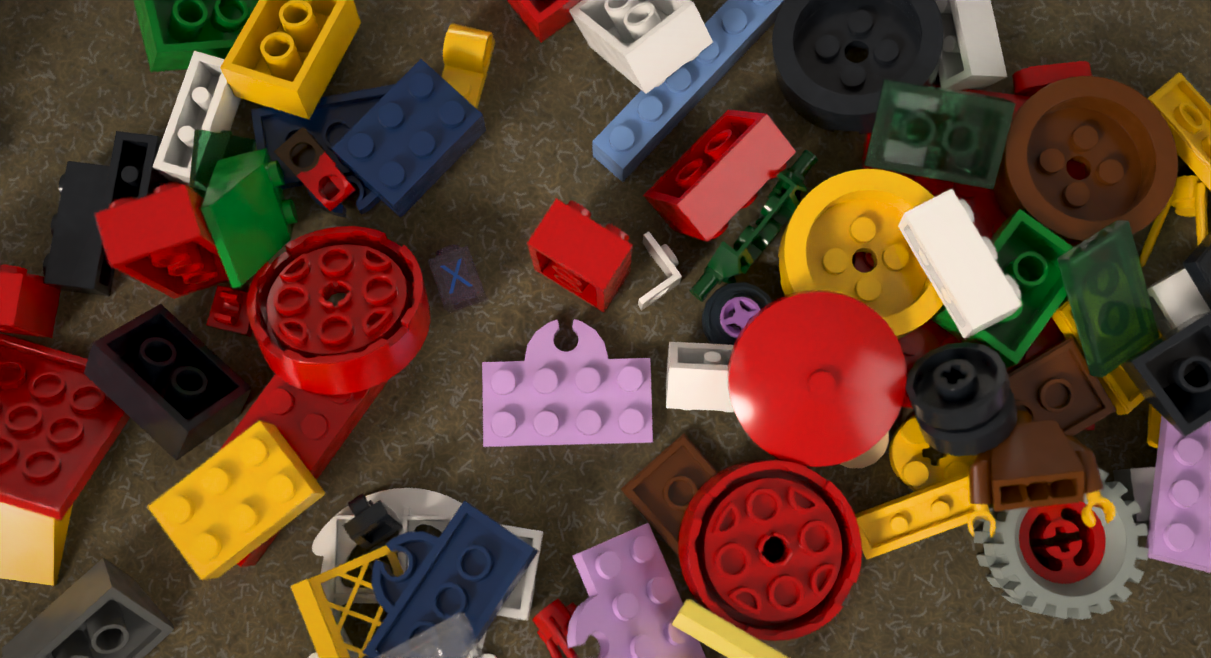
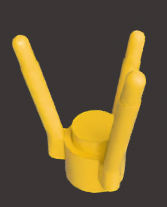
[1137,175,1209,268]

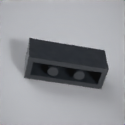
[43,161,115,296]

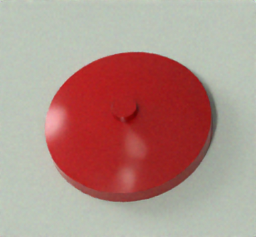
[727,290,907,467]

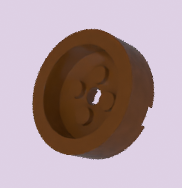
[990,76,1178,253]

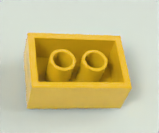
[220,0,361,120]
[148,420,326,580]

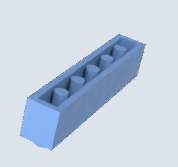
[592,0,785,182]

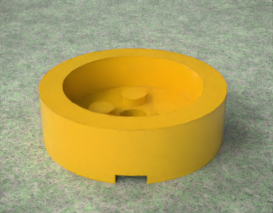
[778,169,943,339]

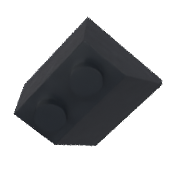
[1120,312,1211,437]

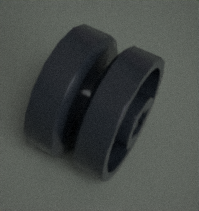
[906,342,1017,456]

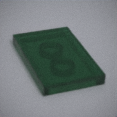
[1057,220,1159,378]

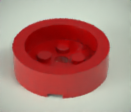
[246,226,431,395]
[678,460,862,641]

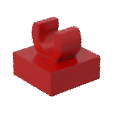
[206,285,252,337]

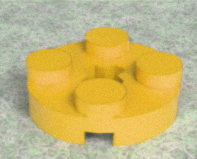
[889,415,976,492]

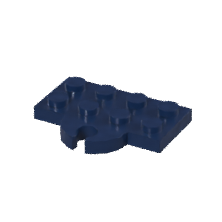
[251,84,395,217]
[362,501,538,658]

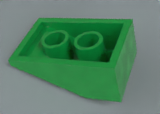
[134,0,259,72]
[201,148,298,288]

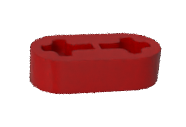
[1012,61,1092,97]

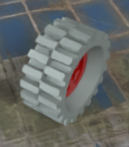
[974,468,1149,620]

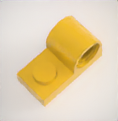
[442,23,495,109]

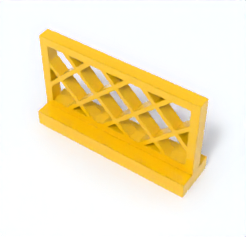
[290,546,404,658]

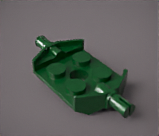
[689,150,818,302]

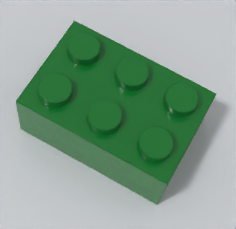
[931,209,1092,368]

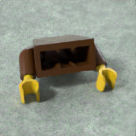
[967,411,1115,538]

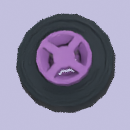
[702,282,772,345]

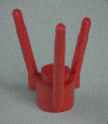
[532,598,579,658]

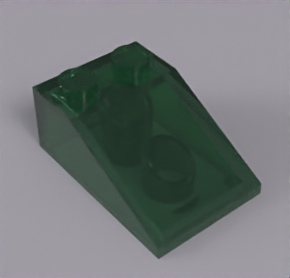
[864,79,1016,189]

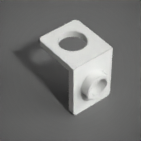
[638,231,682,311]

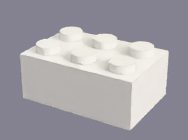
[569,0,713,94]

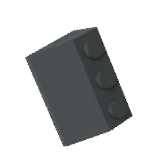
[1,558,175,658]

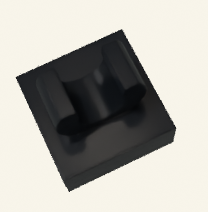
[343,493,403,551]

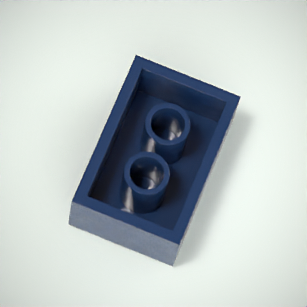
[331,59,486,218]

